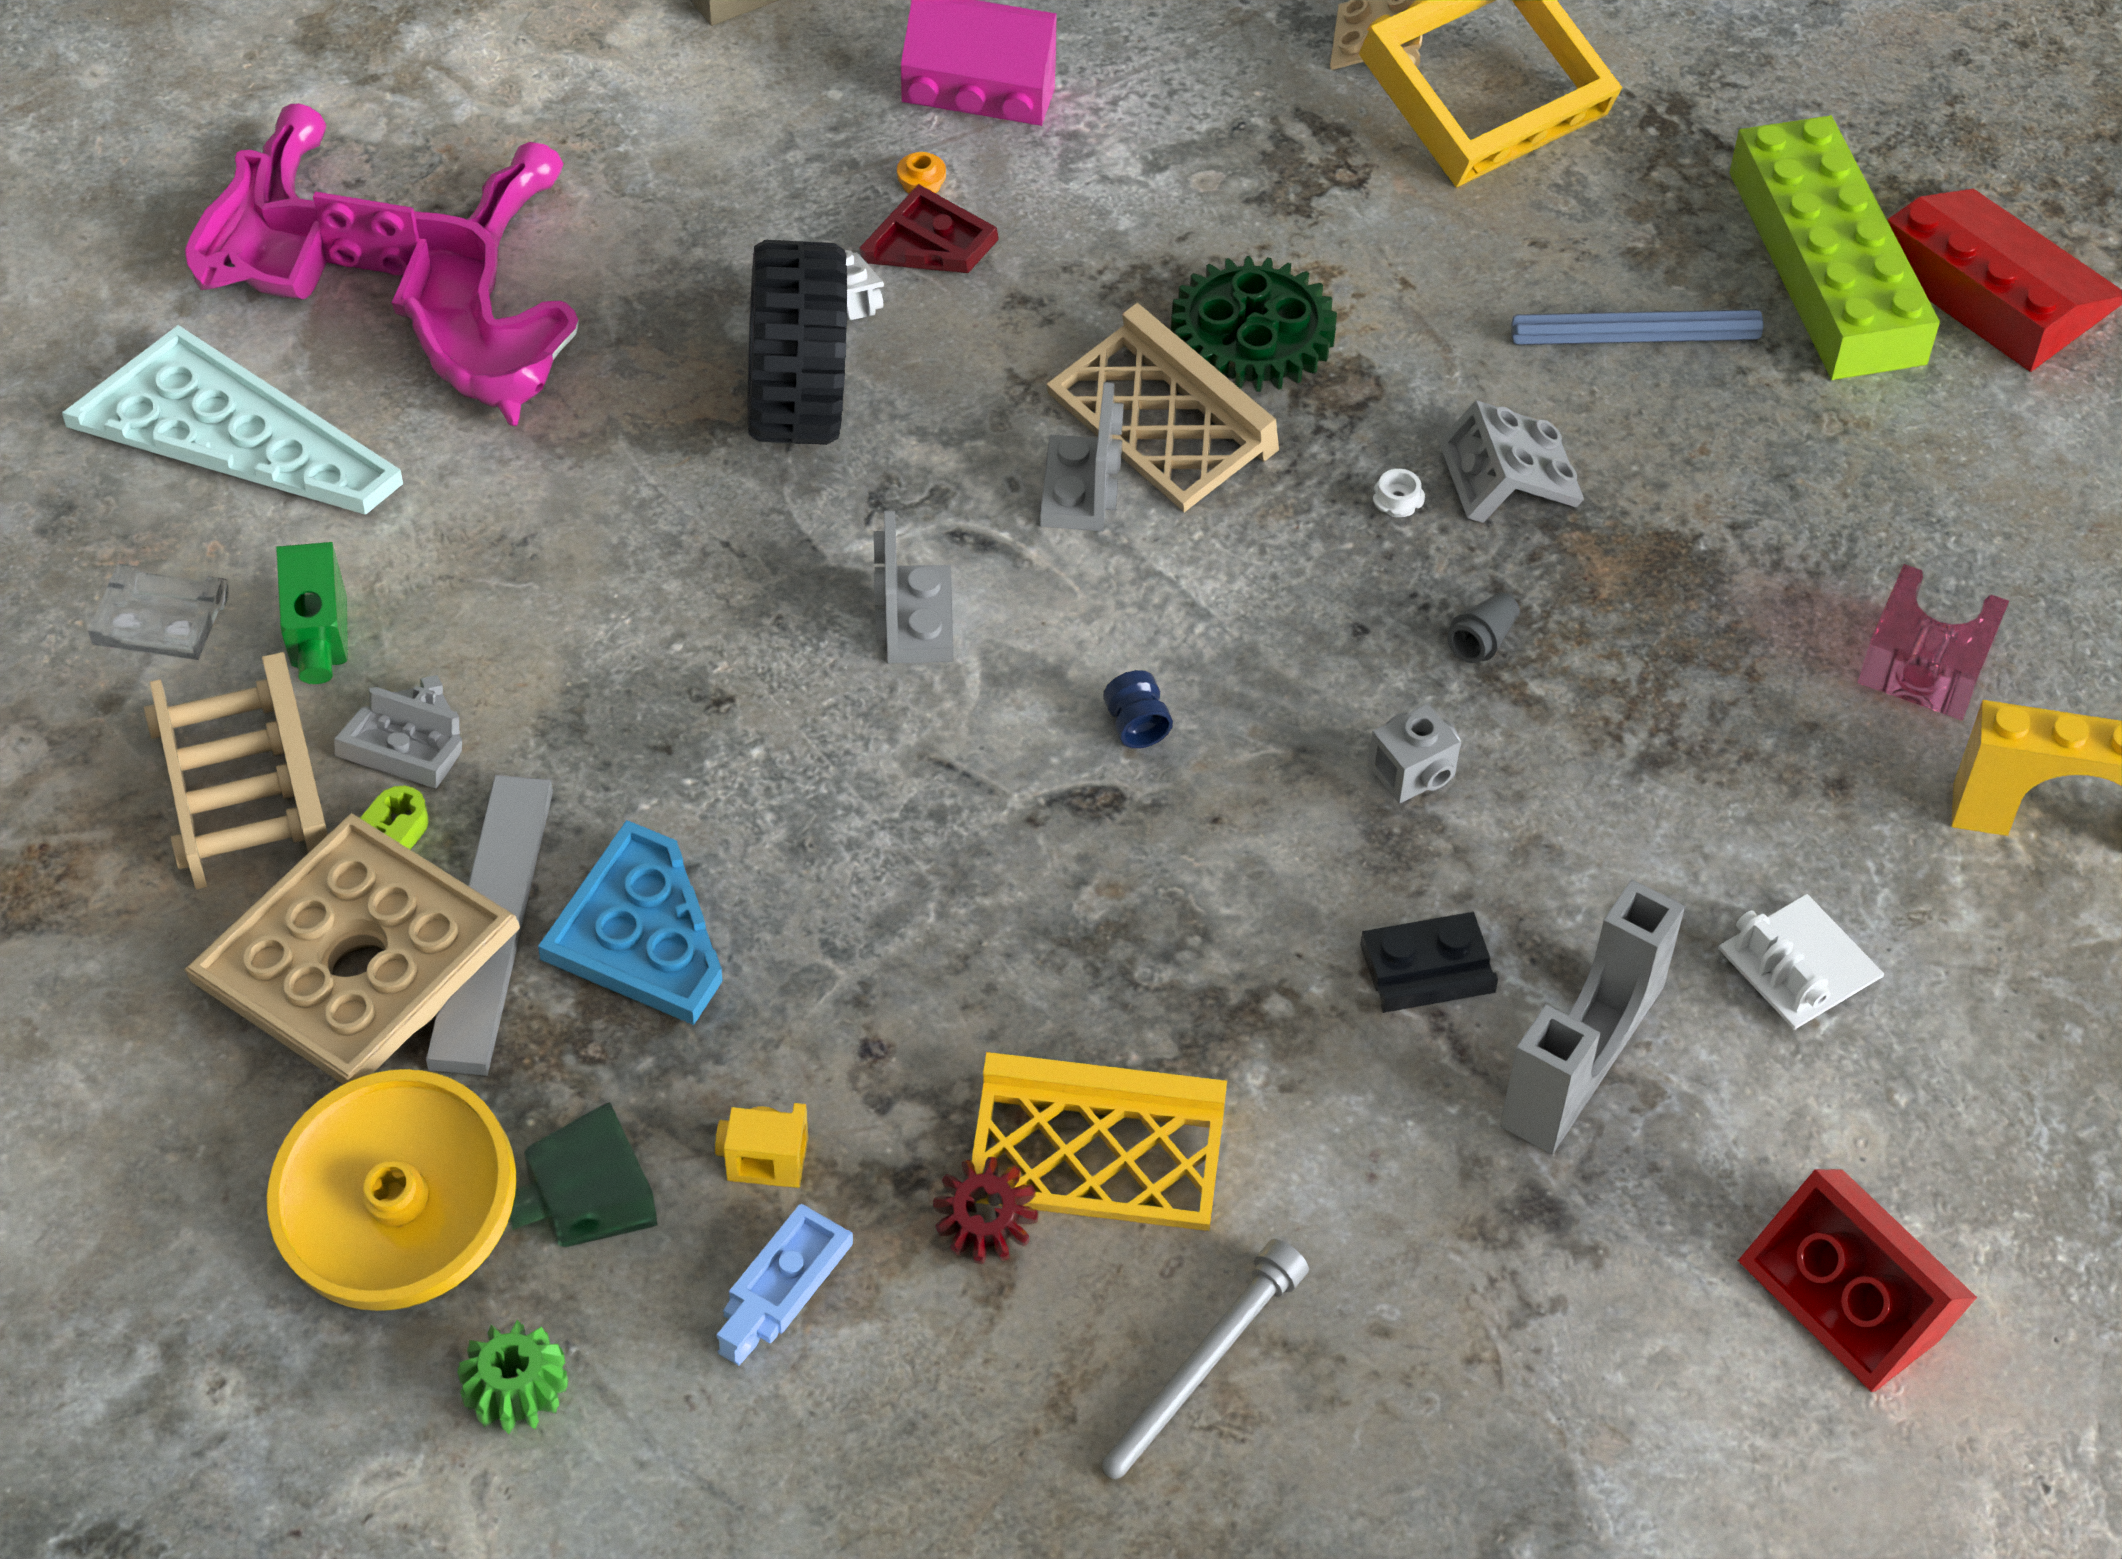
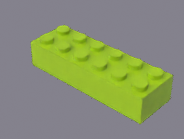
[1729,115,1940,380]

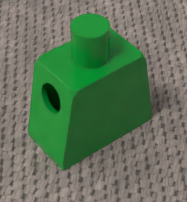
[276,542,348,684]

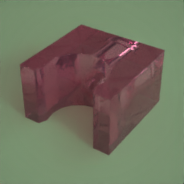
[1858,564,2009,721]

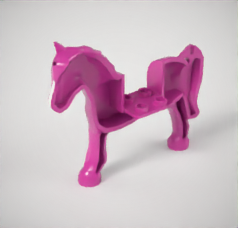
[185,103,579,426]

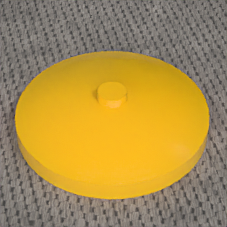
[267,1069,516,1311]

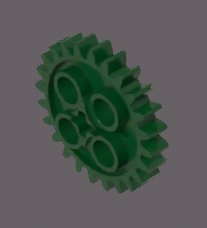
[1170,256,1337,392]

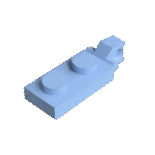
[717,1204,853,1366]

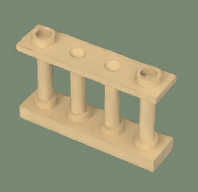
[144,652,328,890]

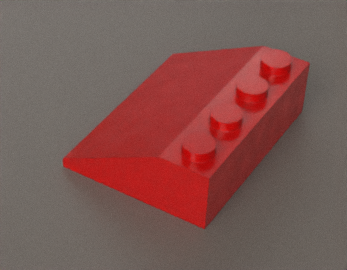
[1887,188,2122,372]

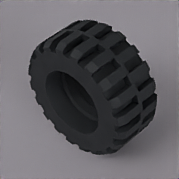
[747,240,847,445]

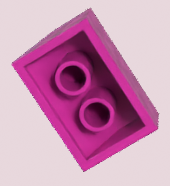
[901,0,1057,126]

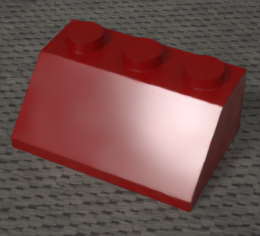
[1737,1169,1977,1392]

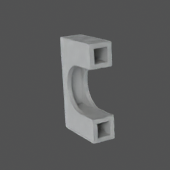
[1500,879,1685,1155]

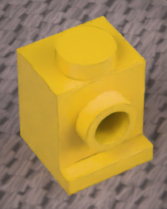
[715,1103,809,1188]

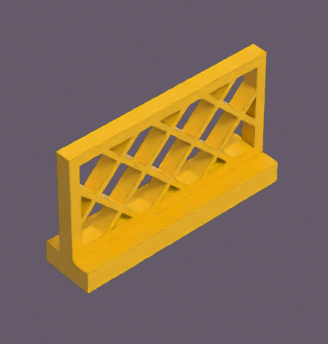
[971,1052,1227,1231]

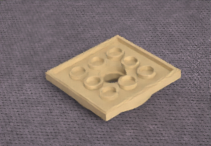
[184,813,520,1084]

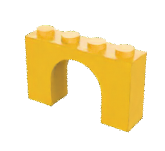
[1951,700,2122,836]

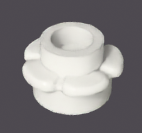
[1373,469,1425,517]

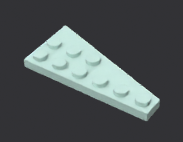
[62,325,403,515]

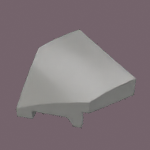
[334,675,462,789]

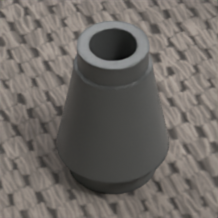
[1448,592,1520,663]

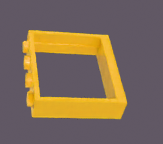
[1359,0,1623,188]

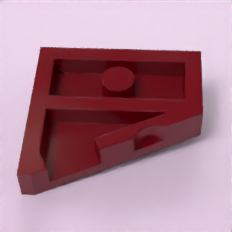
[859,184,999,273]

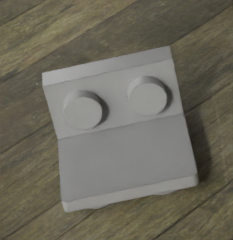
[1040,382,1124,531]
[1438,400,1584,523]
[874,510,953,663]

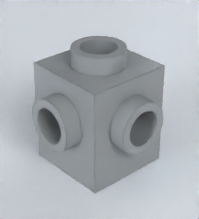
[1368,704,1461,804]

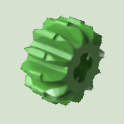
[457,1319,568,1434]

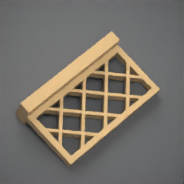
[1046,302,1279,513]

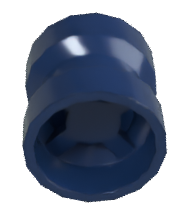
[1103,670,1173,748]

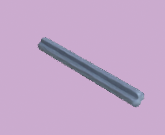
[1511,309,1763,345]

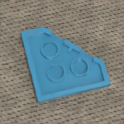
[538,820,723,1025]

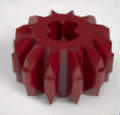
[933,1157,1039,1264]

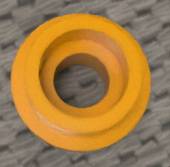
[897,152,946,194]

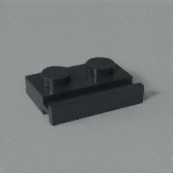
[1360,912,1498,1013]

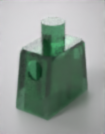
[508,1102,658,1247]

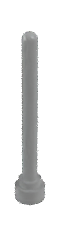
[1102,1239,1309,1479]

